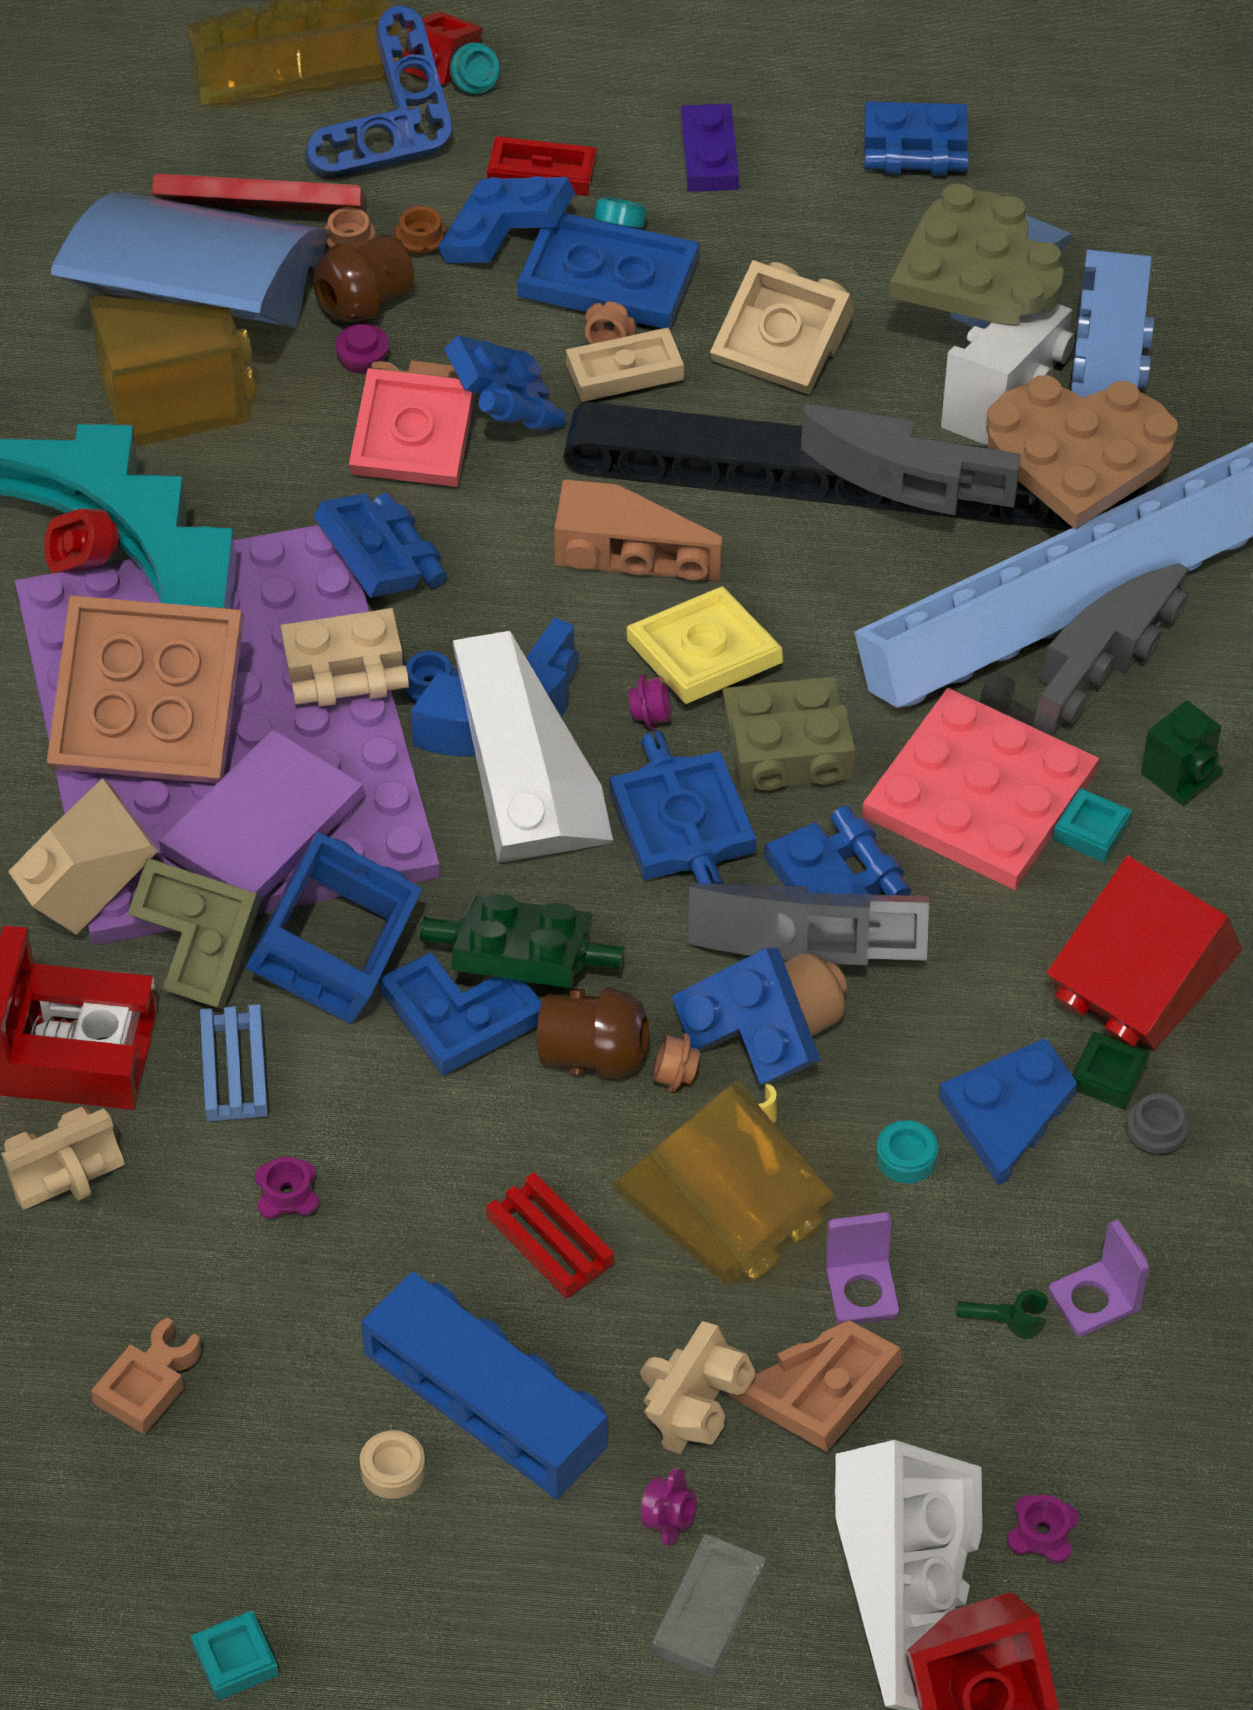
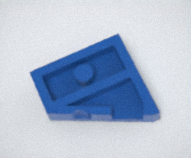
[939,1038,1077,1185]

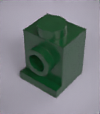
[1141,700,1224,807]

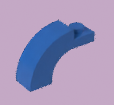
[411,617,579,756]

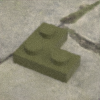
[128,858,263,1010]

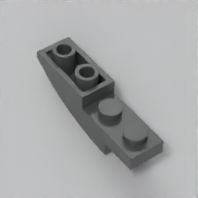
[801,404,1021,515]
[1032,563,1189,736]
[687,883,929,965]

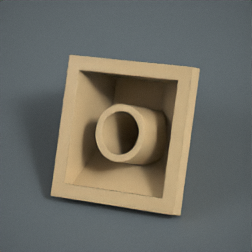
[8,778,159,935]

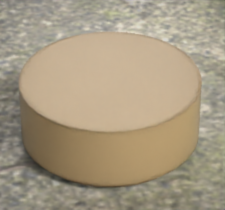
[360,1430,426,1499]

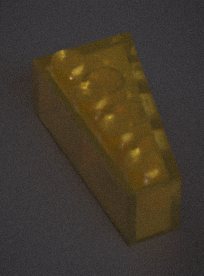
[187,0,399,105]

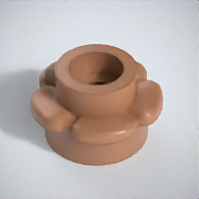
[324,207,375,249]
[585,301,636,344]
[652,1033,700,1092]

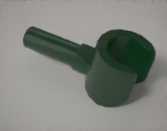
[957,1289,1049,1339]

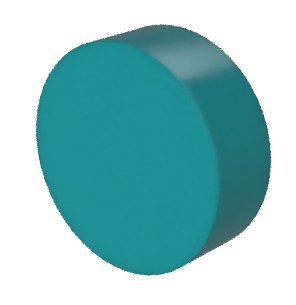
[593,197,648,228]
[876,1120,939,1184]

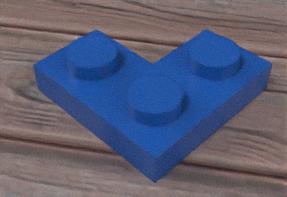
[438,176,575,263]
[672,948,821,1085]
[379,952,542,1076]

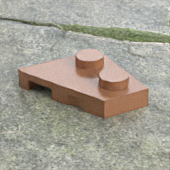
[727,1320,903,1452]

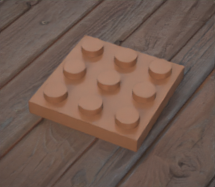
[46,595,244,784]

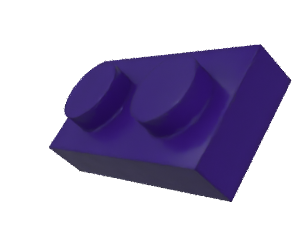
[680,104,739,192]

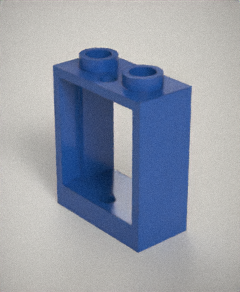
[245,831,423,1024]

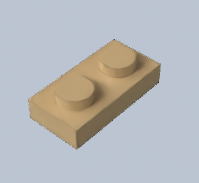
[566,328,684,402]

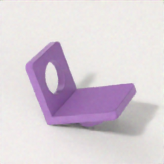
[825,1213,899,1324]
[1048,1219,1149,1337]

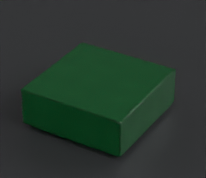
[1072,1031,1150,1110]

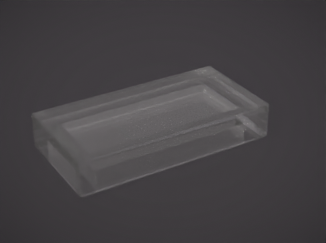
[651,1534,766,1679]

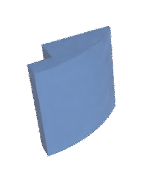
[50,192,328,328]

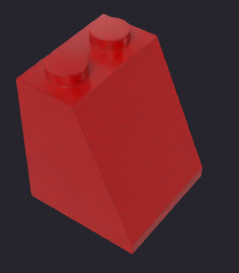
[1046,855,1242,1051]

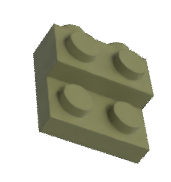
[722,676,855,791]

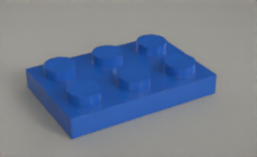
[517,213,700,330]

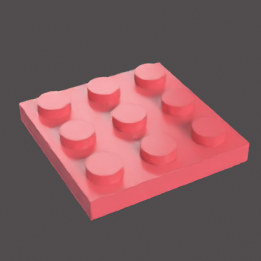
[862,688,1099,890]

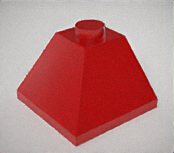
[907,1592,1059,1710]

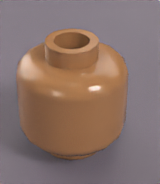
[785,953,848,1036]

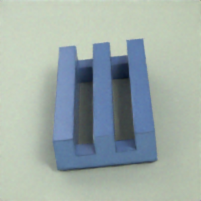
[200,1004,268,1122]

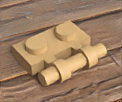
[280,608,409,707]

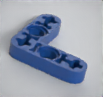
[305,6,452,178]

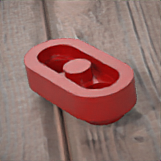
[44,508,118,573]

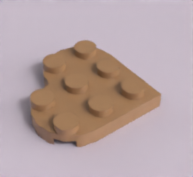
[986,375,1178,530]

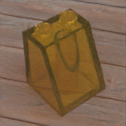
[89,296,256,447]
[612,1080,834,1285]

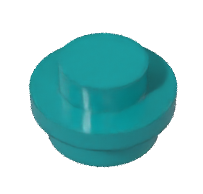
[449,43,500,94]

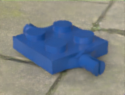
[609,731,756,884]

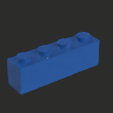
[361,1271,608,1500]

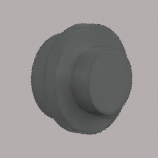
[1127,1094,1189,1153]

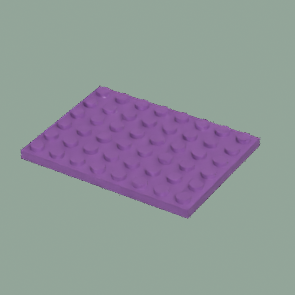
[15,525,440,946]

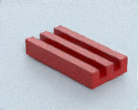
[487,136,597,196]
[486,1172,614,1299]

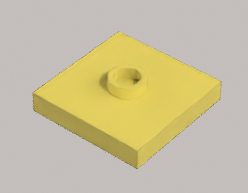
[627,586,783,704]

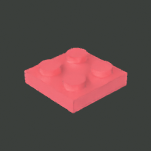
[349,368,476,487]

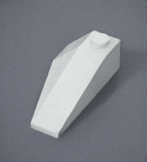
[453,631,613,864]
[835,1440,982,1710]

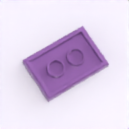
[159,729,364,899]

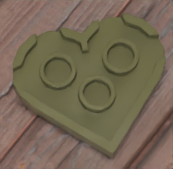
[889,184,1064,325]

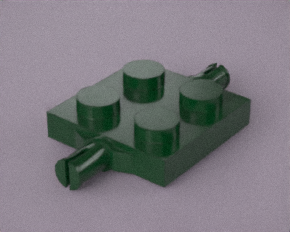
[420,894,625,988]

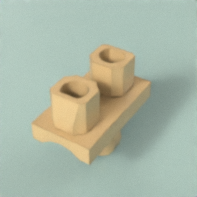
[1,1106,125,1210]
[640,1321,755,1454]

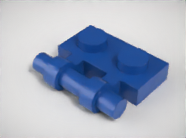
[864,102,968,176]
[444,335,566,431]
[314,493,448,598]
[765,806,911,896]

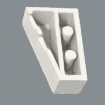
[941,304,1076,446]

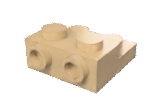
[710,260,854,395]

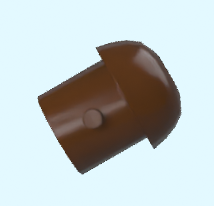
[312,234,414,322]
[537,986,649,1080]

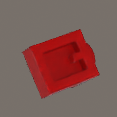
[404,11,483,85]

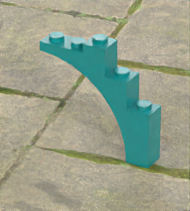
[0,424,237,609]

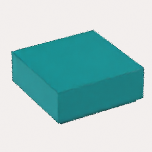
[1053,788,1132,863]
[190,1610,279,1701]

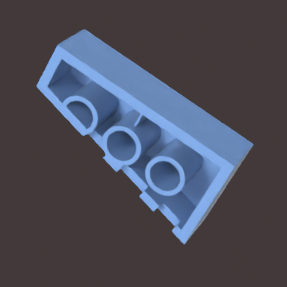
[1070,250,1154,398]

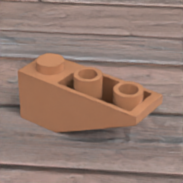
[554,479,722,582]

